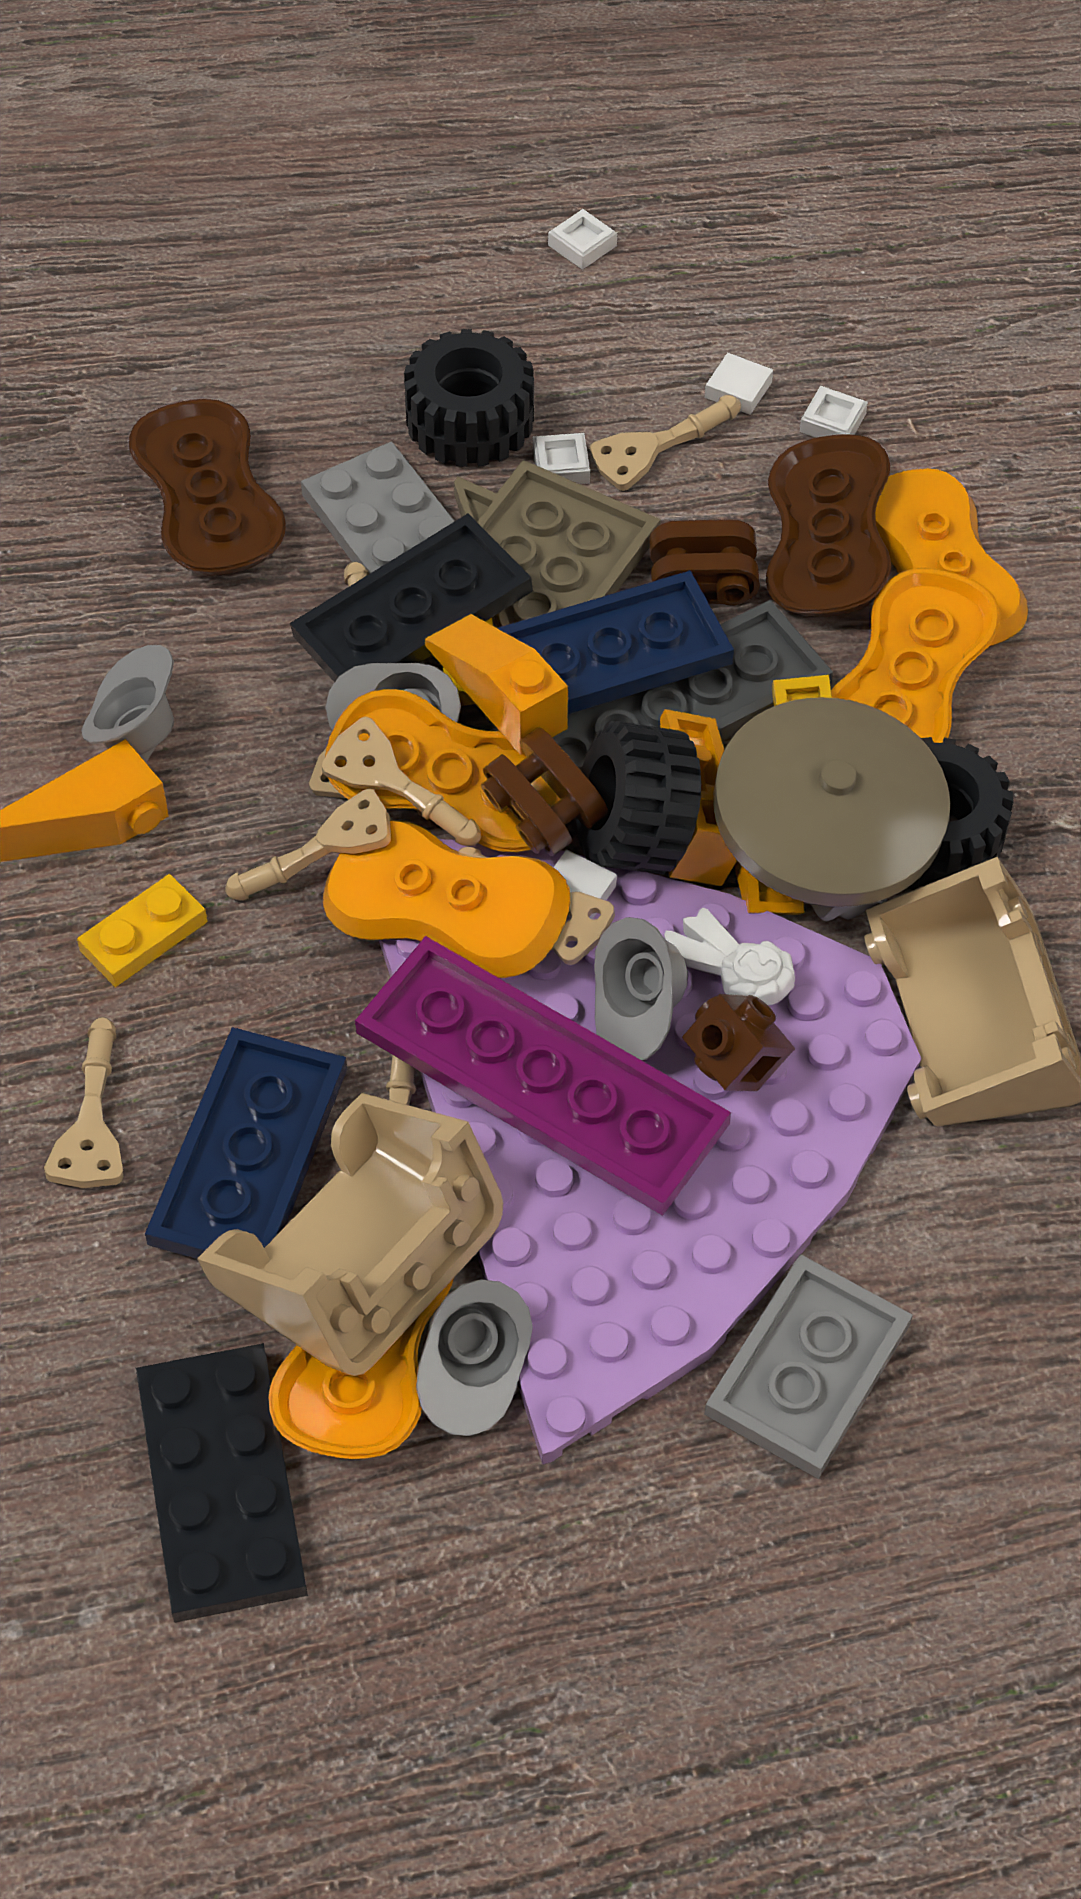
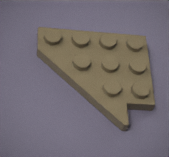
[454,460,661,628]

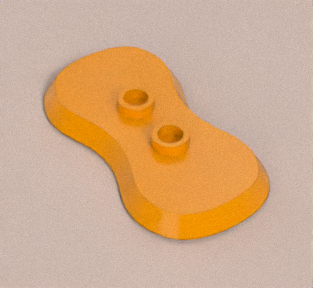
[875,468,1028,646]
[831,568,1000,743]
[325,689,569,852]
[323,821,570,978]
[269,1278,454,1459]

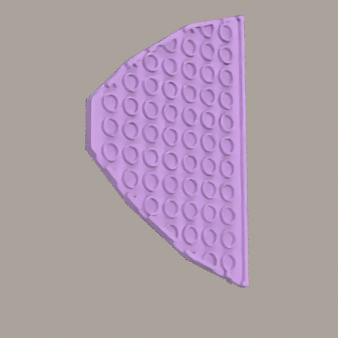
[379,839,921,1464]

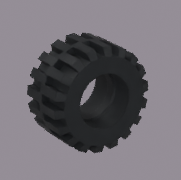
[404,329,534,467]
[576,721,701,874]
[907,737,1014,890]

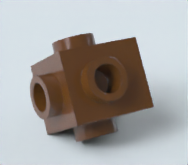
[682,994,795,1091]

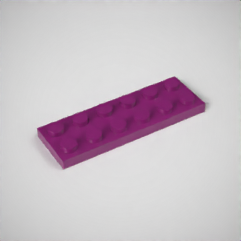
[355,936,731,1216]

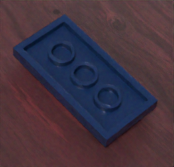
[497,571,734,714]
[145,1027,347,1259]

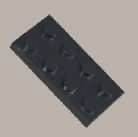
[290,513,533,682]
[136,1343,308,1623]

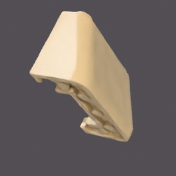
[864,856,1081,1127]
[197,1093,503,1376]

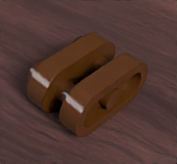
[649,520,760,606]
[481,727,609,856]

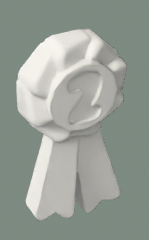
[664,908,795,1005]

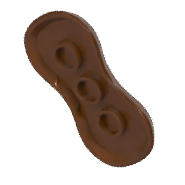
[129,399,286,576]
[766,434,891,617]

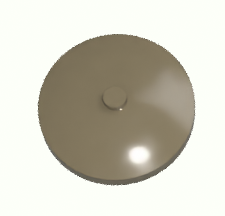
[713,697,950,907]

